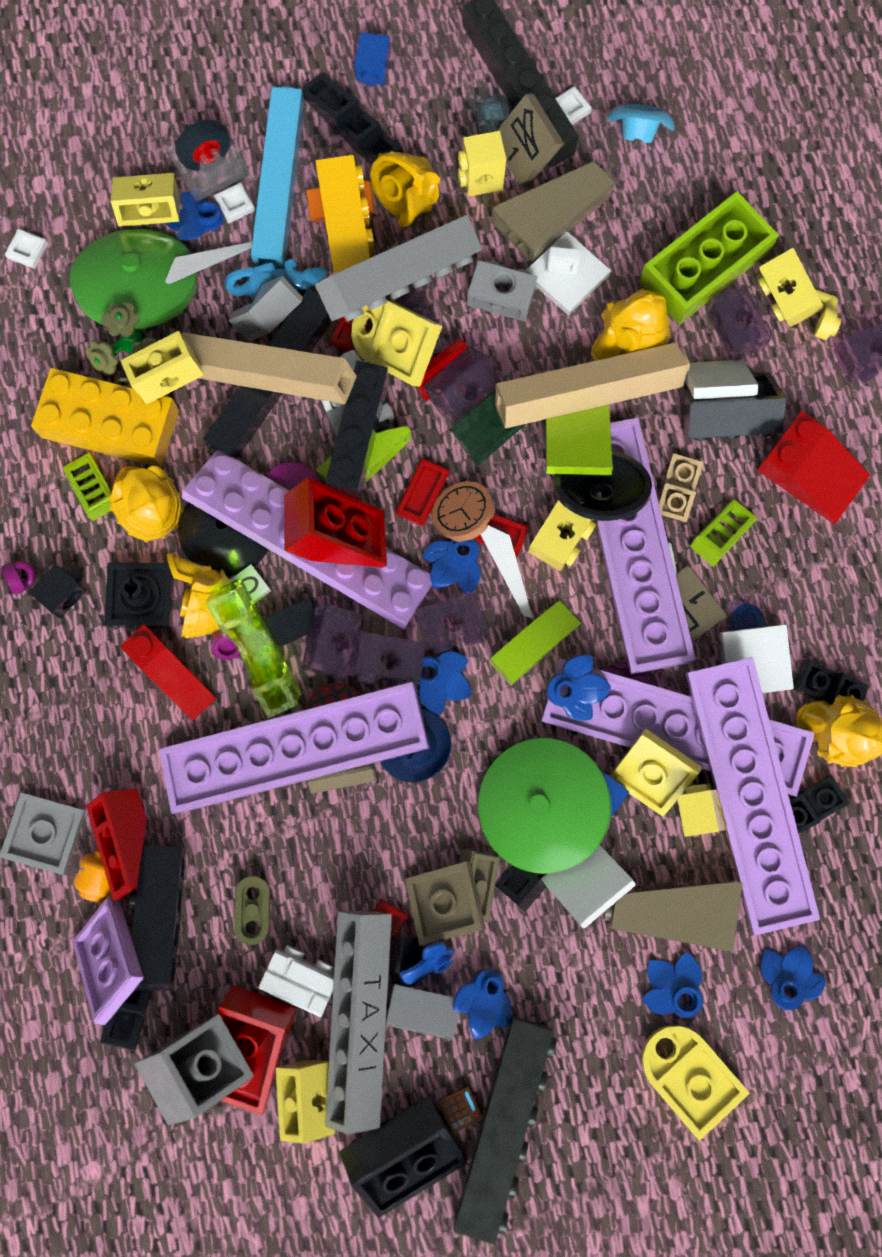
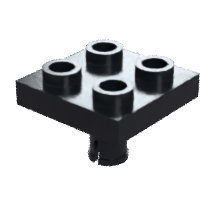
[104,562,174,629]

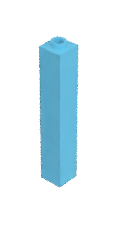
[251,86,305,269]

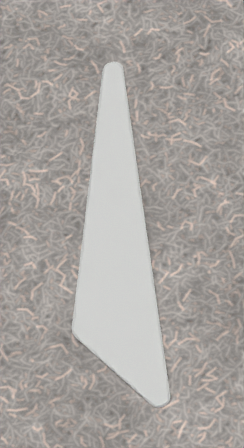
[165,242,252,284]
[480,525,533,619]

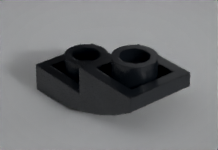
[246,598,323,656]
[792,659,869,705]
[789,774,850,835]

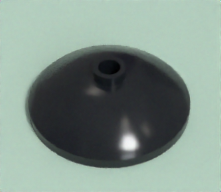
[553,451,652,521]
[178,502,269,576]

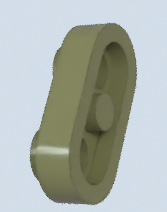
[234,876,271,945]

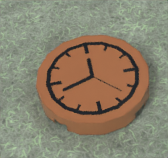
[432,481,495,542]

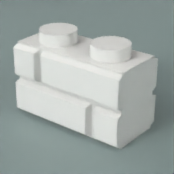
[259,945,335,1017]

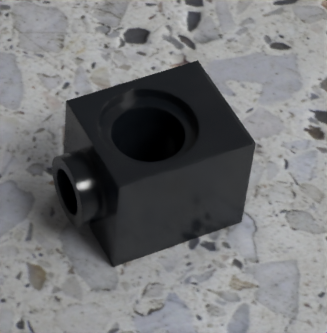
[28,564,87,619]

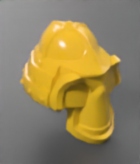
[370,151,440,227]
[591,289,672,361]
[107,466,183,543]
[167,553,242,639]
[795,695,882,767]

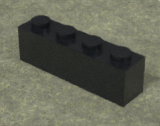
[325,360,389,500]
[127,846,186,991]

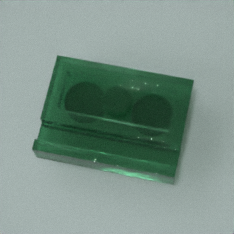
[448,389,526,465]

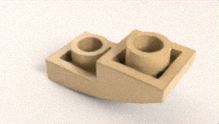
[658,453,704,522]

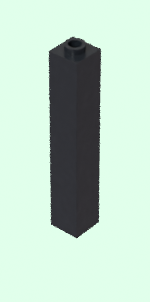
[203,288,333,460]

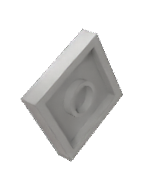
[0,792,87,875]

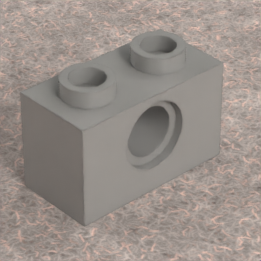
[467,260,538,322]

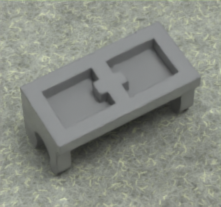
[386,984,459,1040]

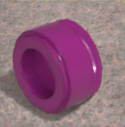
[0,561,36,595]
[211,627,244,660]

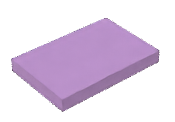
[72,896,143,1025]

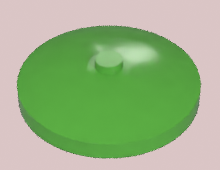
[70,229,198,330]
[478,738,612,874]

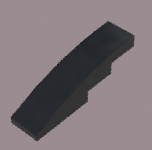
[302,73,404,165]
[100,916,152,1052]

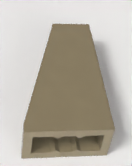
[491,161,615,264]
[603,881,743,952]

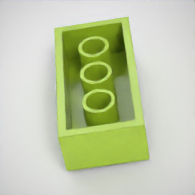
[639,191,779,325]

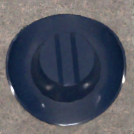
[380,708,452,783]

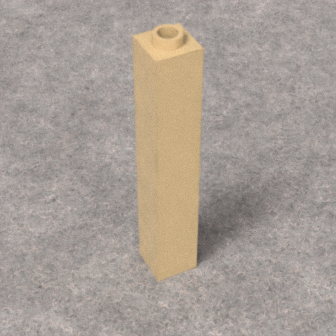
[182,332,357,404]
[495,343,690,429]

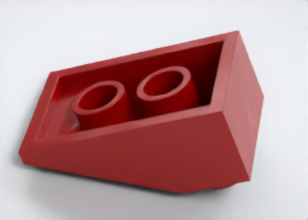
[757,411,870,525]
[284,477,387,568]
[217,985,297,1115]

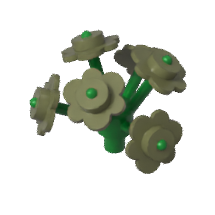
[85,302,157,388]

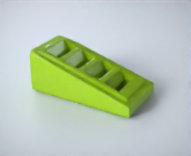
[62,452,112,521]
[690,498,758,567]

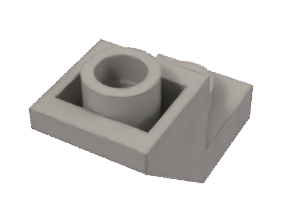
[228,276,303,341]

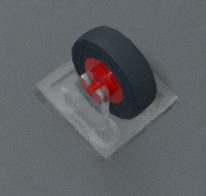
[166,120,249,202]

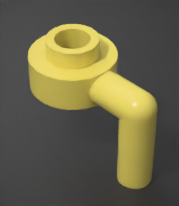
[813,289,842,340]

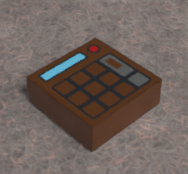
[437,1085,483,1134]

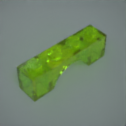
[205,578,301,718]

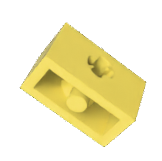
[457,131,506,197]
[111,173,180,226]
[758,248,824,327]
[120,331,204,404]
[528,500,597,572]
[677,784,727,837]
[276,1060,335,1144]

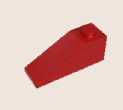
[119,624,217,721]
[86,788,147,901]

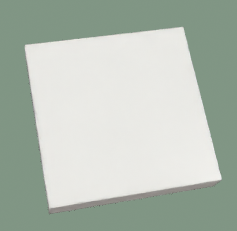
[527,231,611,315]
[685,360,758,399]
[719,624,794,693]
[541,846,635,929]

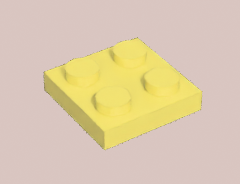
[610,728,702,816]

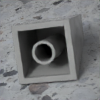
[134,1014,254,1125]

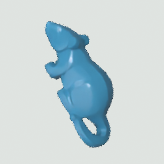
[225,259,327,300]

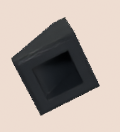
[495,865,546,912]
[389,936,423,974]

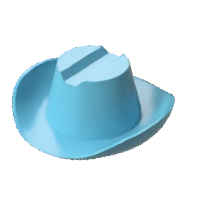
[606,104,674,143]

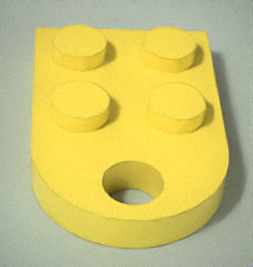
[352,300,442,387]
[641,1025,750,1141]

